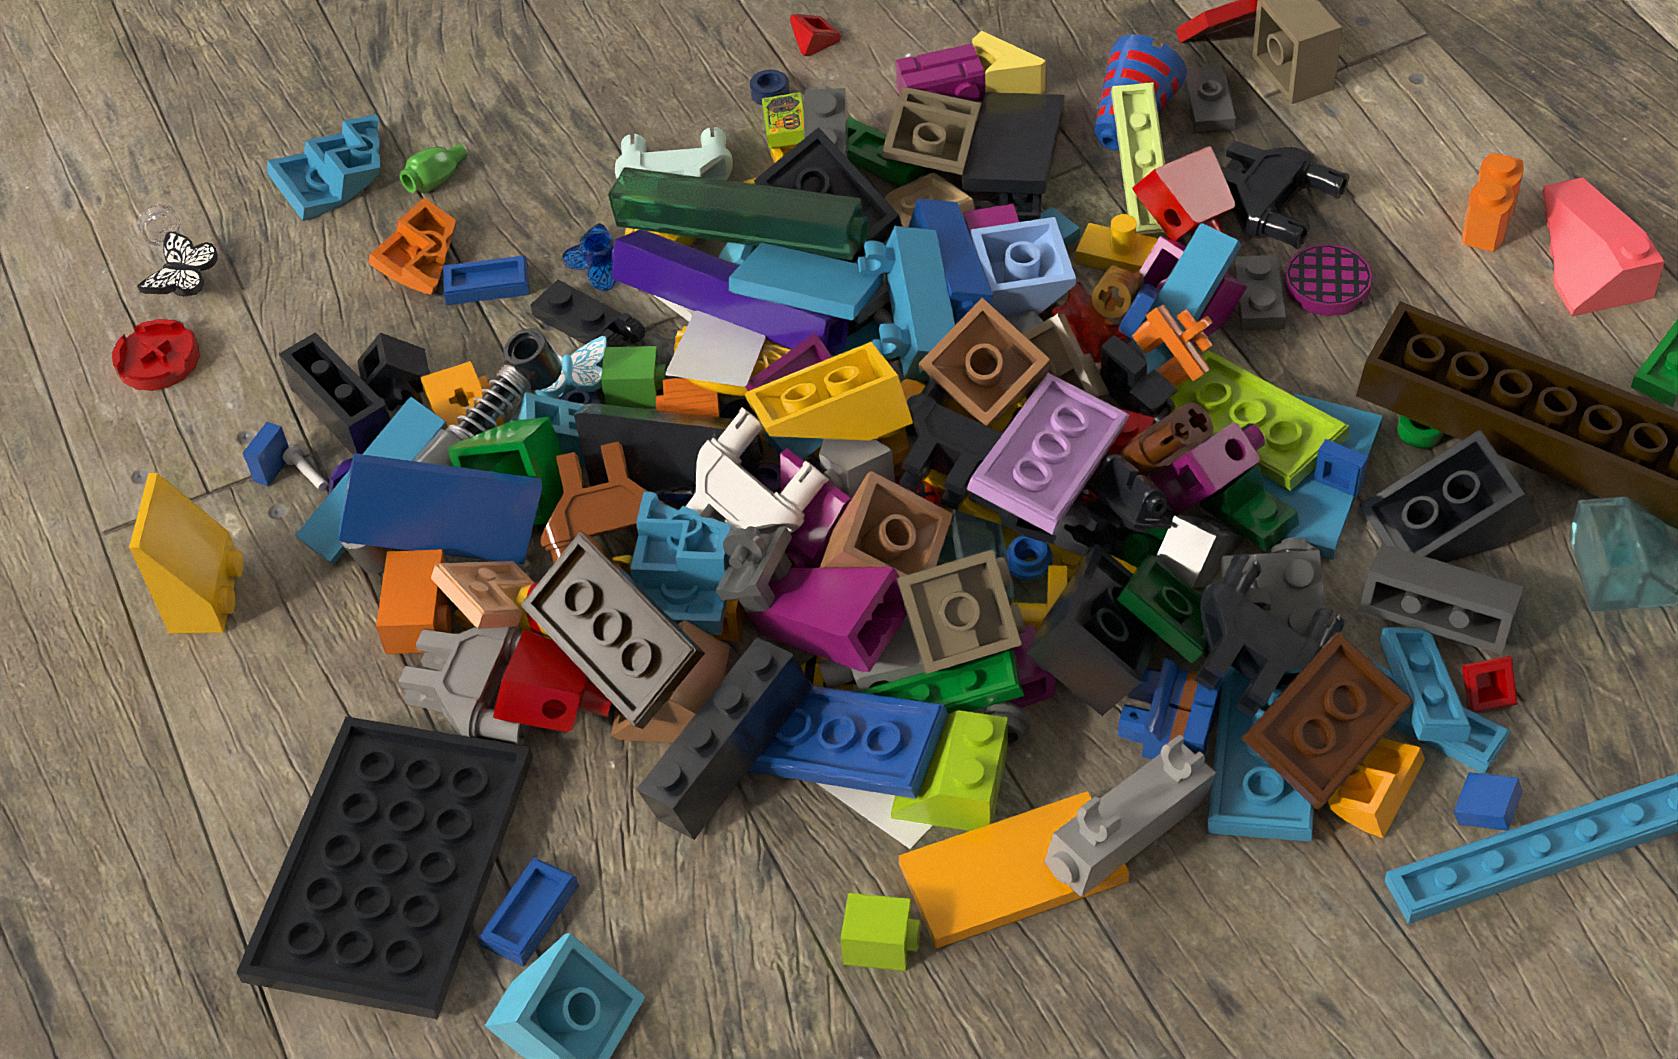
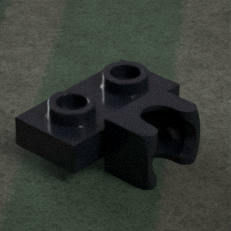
[1100,335,1178,424]

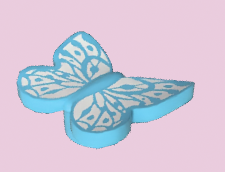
[535,336,608,398]

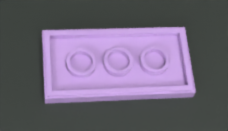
[967,373,1129,534]

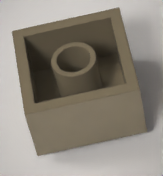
[1252,0,1343,104]

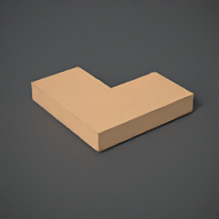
[431,561,534,629]

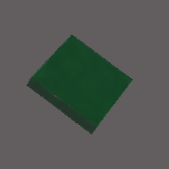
[1117,554,1207,664]

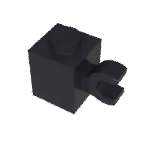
[357,332,431,411]

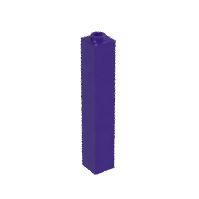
[612,229,849,355]

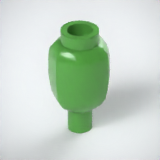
[400,144,467,193]

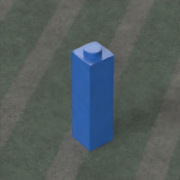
[909,198,993,325]

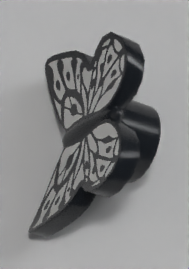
[137,231,218,297]

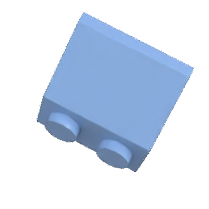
[971,217,1076,316]

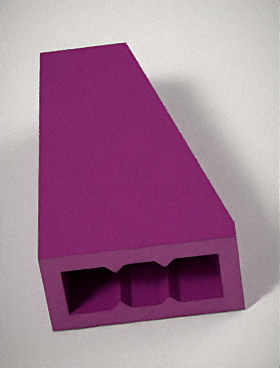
[739,567,907,672]

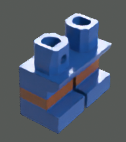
[1118,658,1223,759]

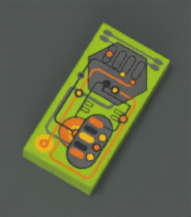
[762,92,804,149]

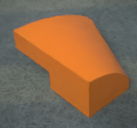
[369,197,456,295]

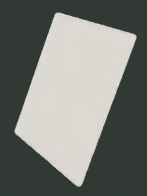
[665,311,766,387]

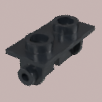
[1085,454,1172,532]

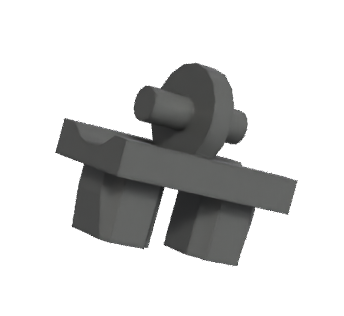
[716,526,792,613]

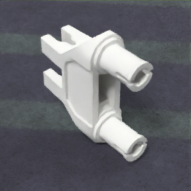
[686,407,829,534]

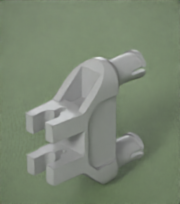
[398,626,553,745]

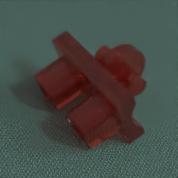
[1052,282,1126,363]

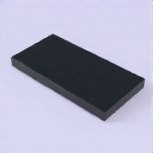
[962,92,1065,194]

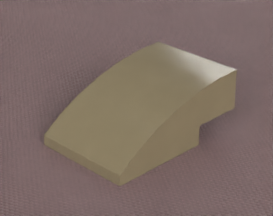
[881,86,981,175]

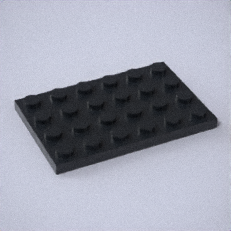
[236,716,533,1020]

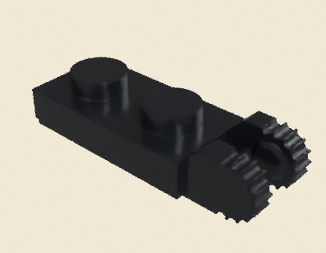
[530,280,646,347]

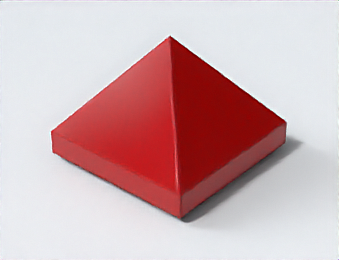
[1462,656,1518,713]

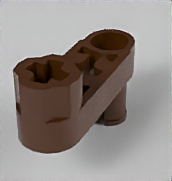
[1121,402,1213,477]

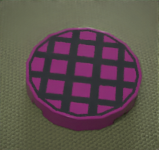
[1284,244,1373,316]

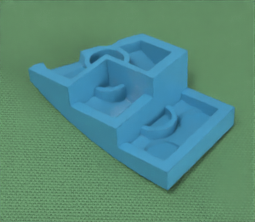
[266,114,380,221]
[630,492,731,635]

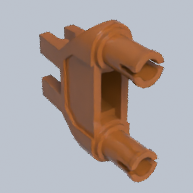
[540,441,667,563]

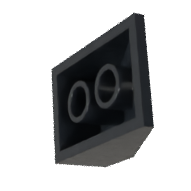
[754,127,903,263]
[1359,429,1541,563]
[1027,544,1158,716]

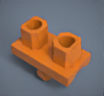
[1132,304,1213,386]

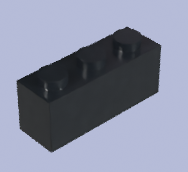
[279,332,391,454]

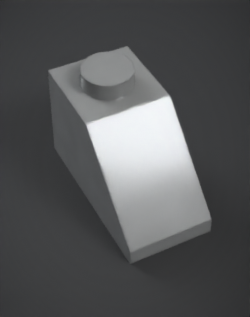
[819,439,895,500]

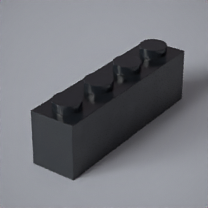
[637,637,813,840]

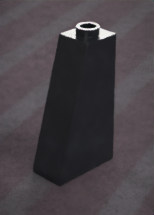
[574,403,764,492]

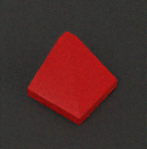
[790,14,842,56]

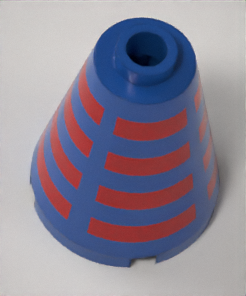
[1094,34,1187,151]

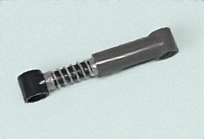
[340,328,562,574]

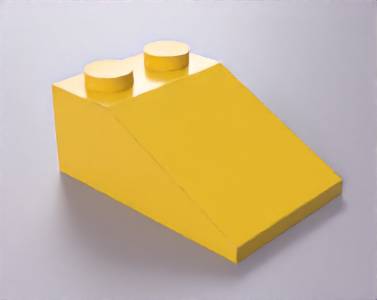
[745,342,913,441]
[129,473,243,634]

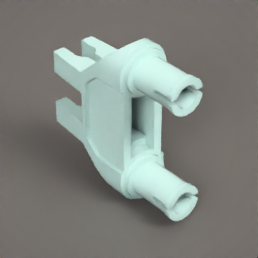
[615,127,733,222]

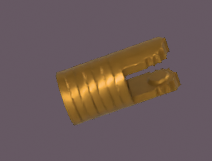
[1092,265,1144,318]

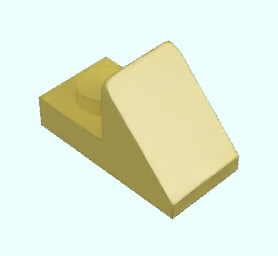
[972,31,1046,94]

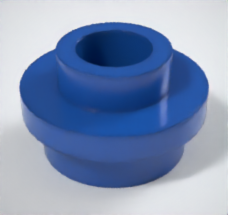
[1005,535,1053,580]

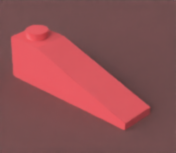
[1542,177,1665,316]

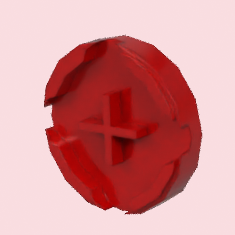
[112,319,200,391]

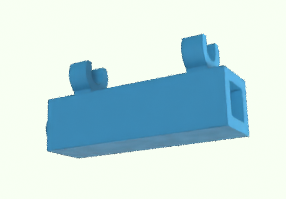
[857,226,955,381]

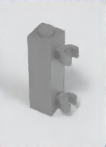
[1044,734,1216,897]

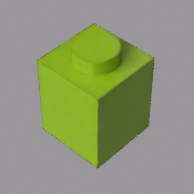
[841,893,921,971]

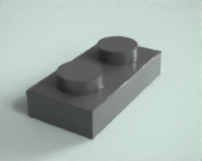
[1233,255,1286,330]

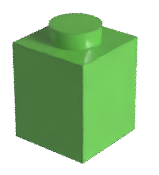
[601,346,668,408]

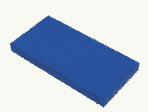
[338,453,542,565]
[748,686,948,799]

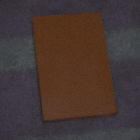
[1241,632,1413,809]

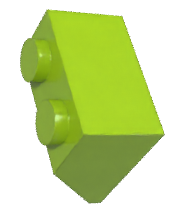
[891,710,1008,831]

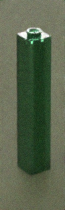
[608,167,869,260]

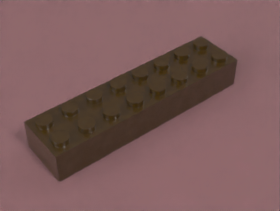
[1356,301,1678,529]

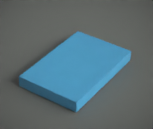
[729,242,883,320]

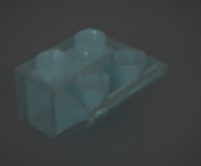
[1568,497,1678,611]

